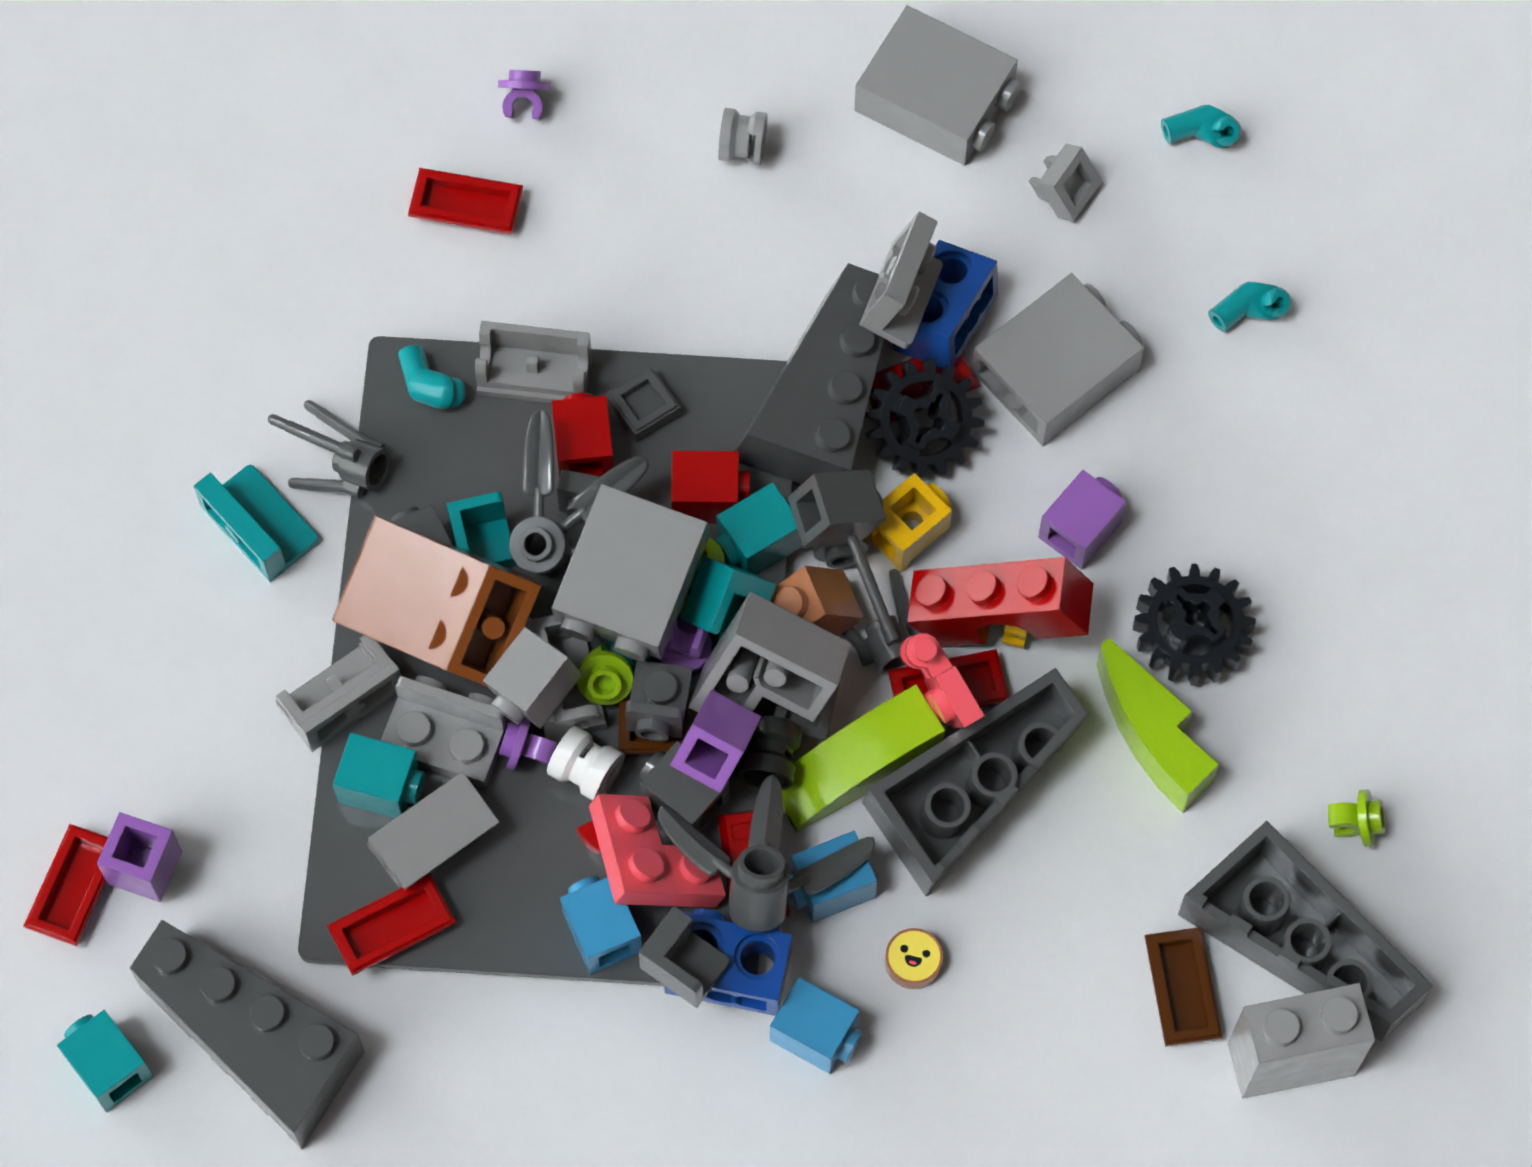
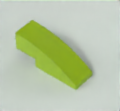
[1096,637,1219,813]
[782,684,945,833]

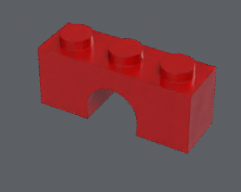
[907,557,1094,647]

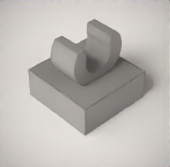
[1029,144,1102,221]

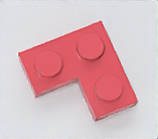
[589,794,726,908]

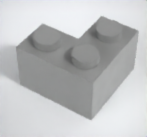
[689,592,851,722]

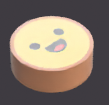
[885,928,943,989]

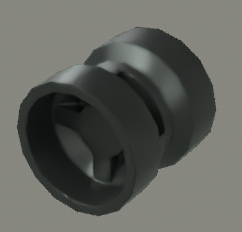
[738,715,803,789]

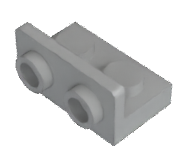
[859,211,943,349]
[380,676,508,789]

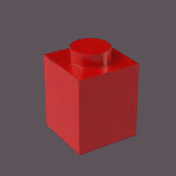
[552,393,614,477]
[671,451,750,524]

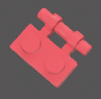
[899,633,985,728]

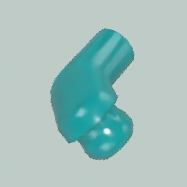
[1161,105,1242,148]
[1208,282,1292,332]
[398,345,466,409]

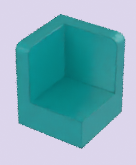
[446,492,517,568]
[680,556,777,634]

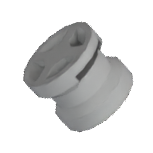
[718,108,768,165]

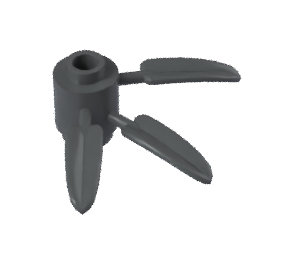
[509,409,649,574]
[658,774,875,932]

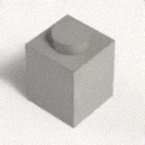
[483,627,582,729]

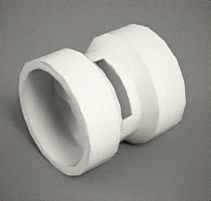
[547,726,625,801]

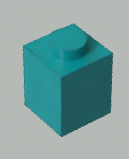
[714,482,803,575]
[332,733,426,818]
[57,1009,153,1113]

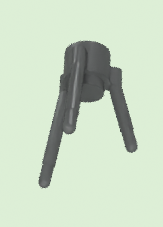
[268,400,390,498]
[842,535,915,673]

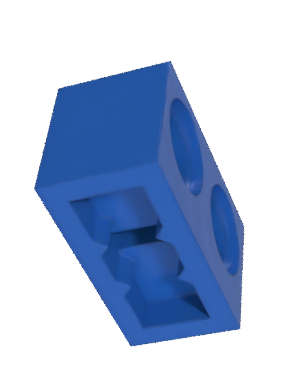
[892,240,998,368]
[664,908,792,1016]

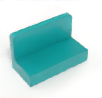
[193,465,319,582]

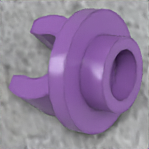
[498,70,551,119]
[659,619,712,673]
[498,717,557,771]

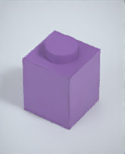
[1038,470,1126,570]
[670,689,761,793]
[97,812,182,902]

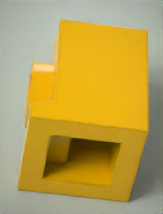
[867,473,952,573]

